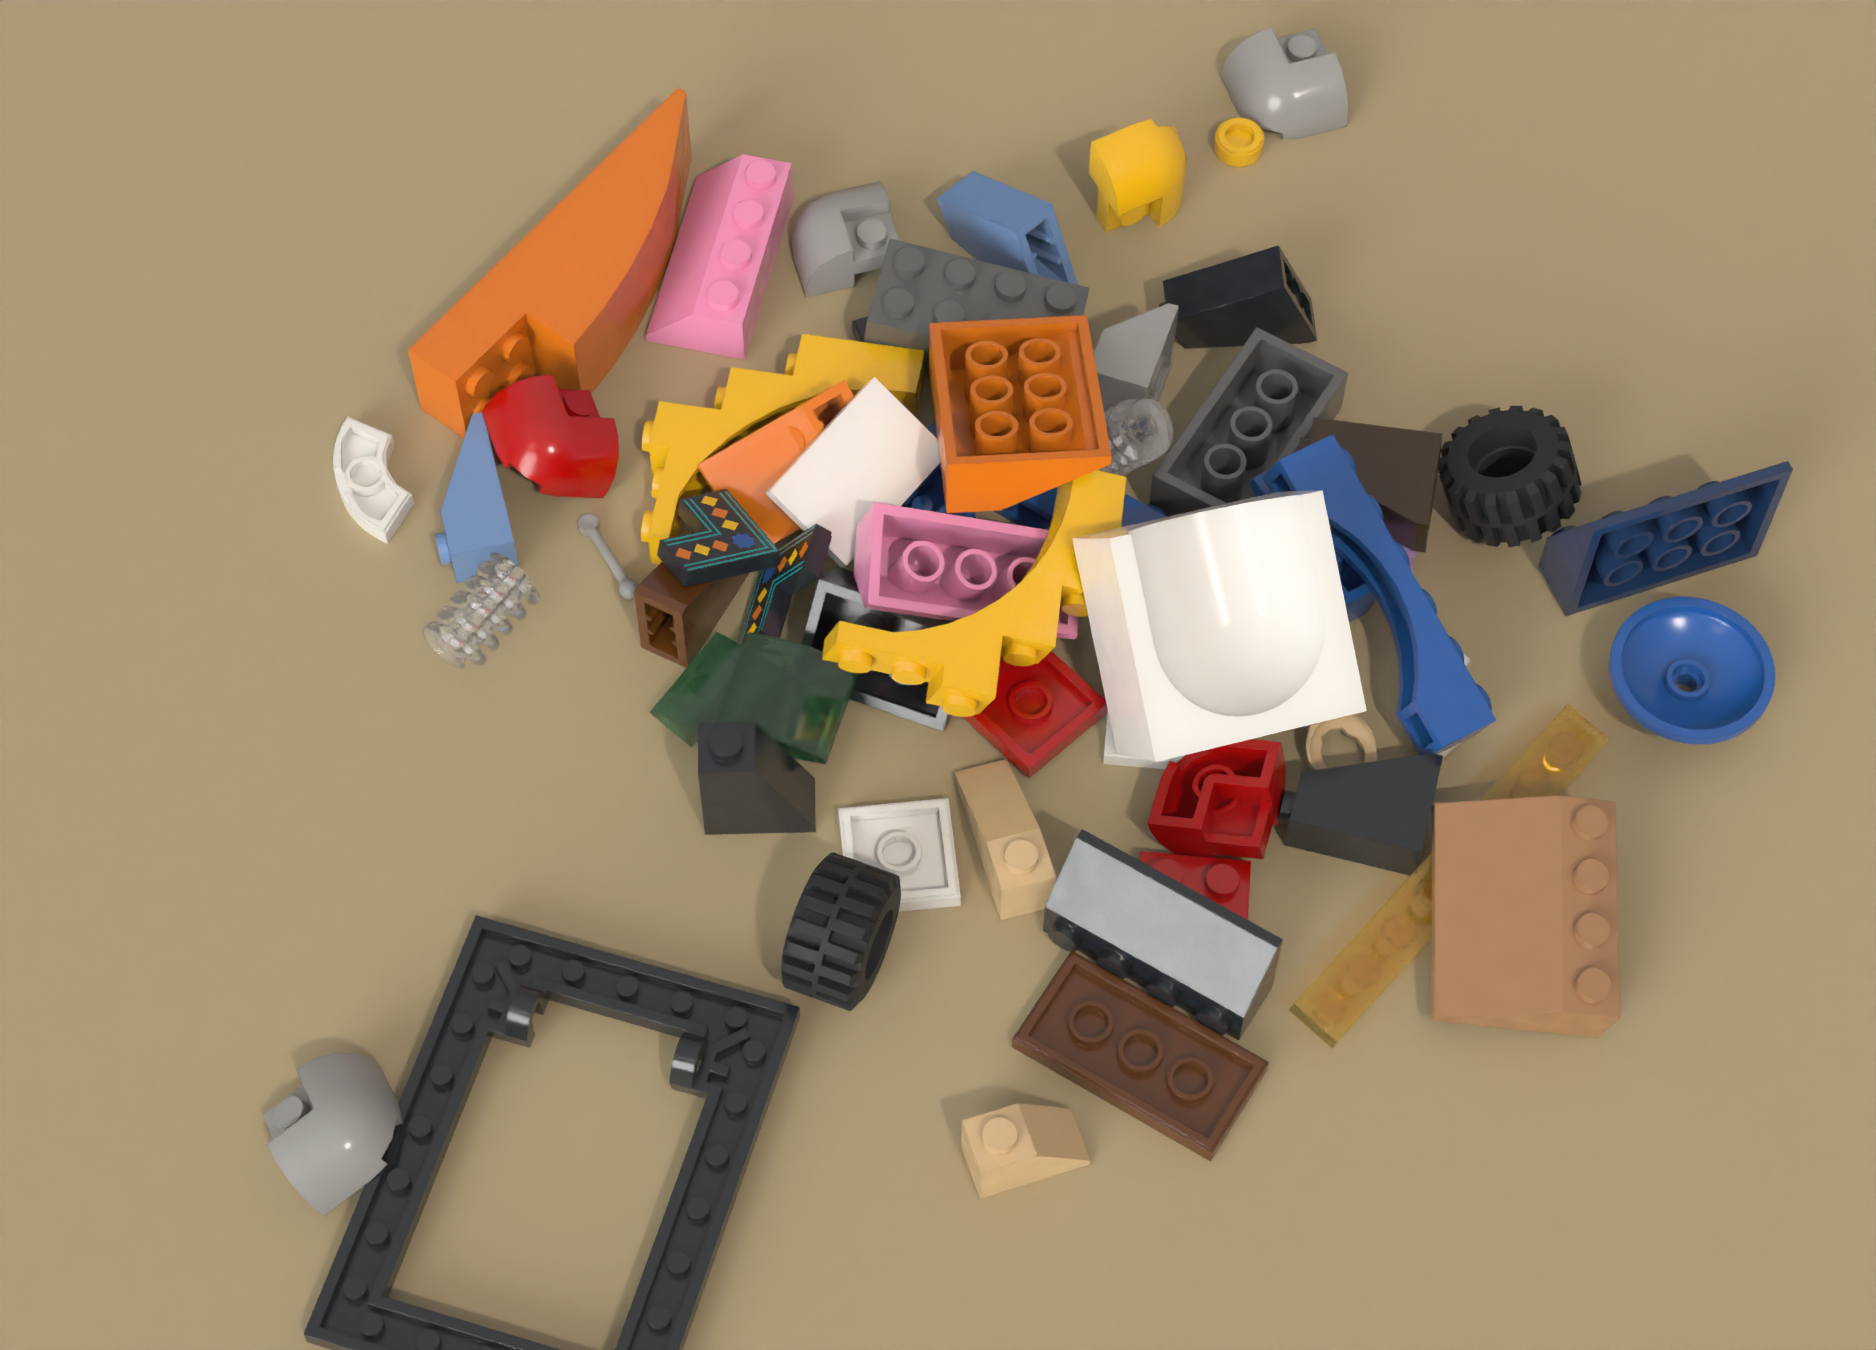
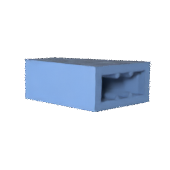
[937,171,1078,285]

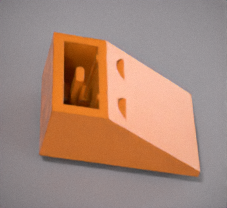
[697,379,854,544]

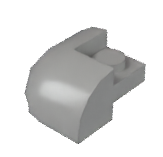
[1221,27,1348,140]
[792,181,899,298]
[263,1052,403,1216]

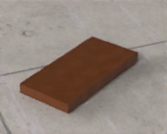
[1012,951,1269,1162]

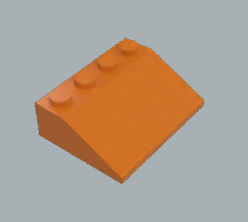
[929,315,1112,513]

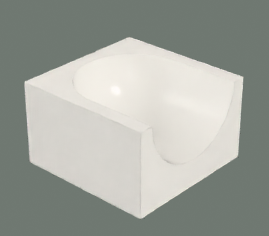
[1072,490,1367,762]

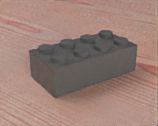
[863,238,1090,372]
[1149,328,1348,517]

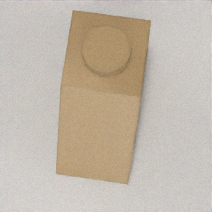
[961,1103,1091,1199]

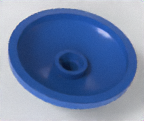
[1609,597,1775,745]

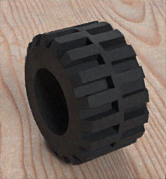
[1438,406,1582,547]
[781,852,901,1011]

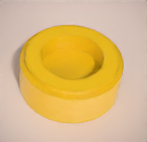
[1214,117,1264,167]

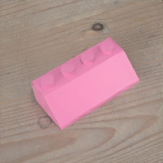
[646,154,793,360]
[854,502,1079,639]

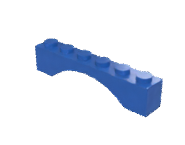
[1263,434,1496,755]

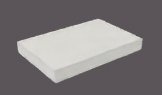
[765,377,940,568]

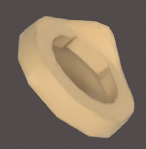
[1305,714,1378,770]

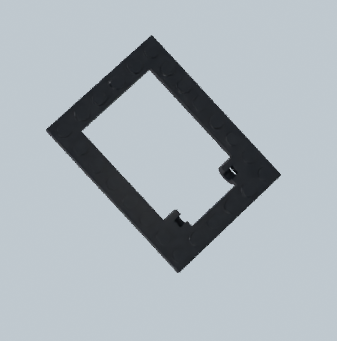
[303,915,800,1350]

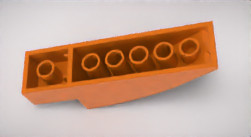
[408,88,692,438]

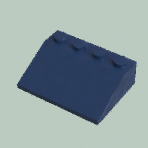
[1539,461,1793,617]

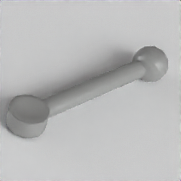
[578,513,639,600]

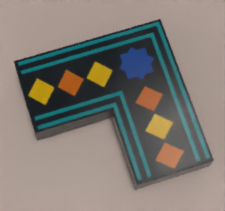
[657,489,780,587]
[736,524,832,657]

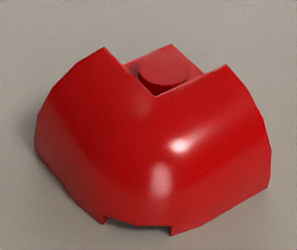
[482,375,619,498]
[1147,739,1286,859]

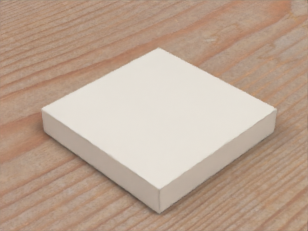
[838,798,961,912]

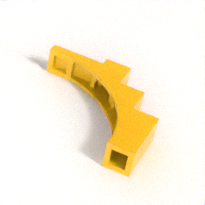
[641,334,924,565]
[822,470,1126,717]

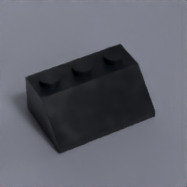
[792,566,954,731]

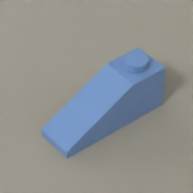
[435,412,519,583]

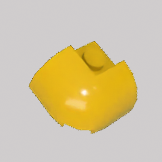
[1089,119,1187,233]

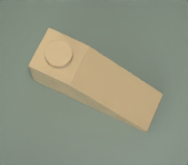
[954,759,1056,920]

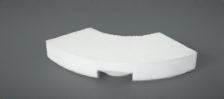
[333,416,414,544]

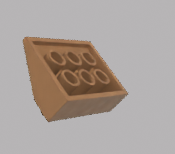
[1431,795,1620,1038]

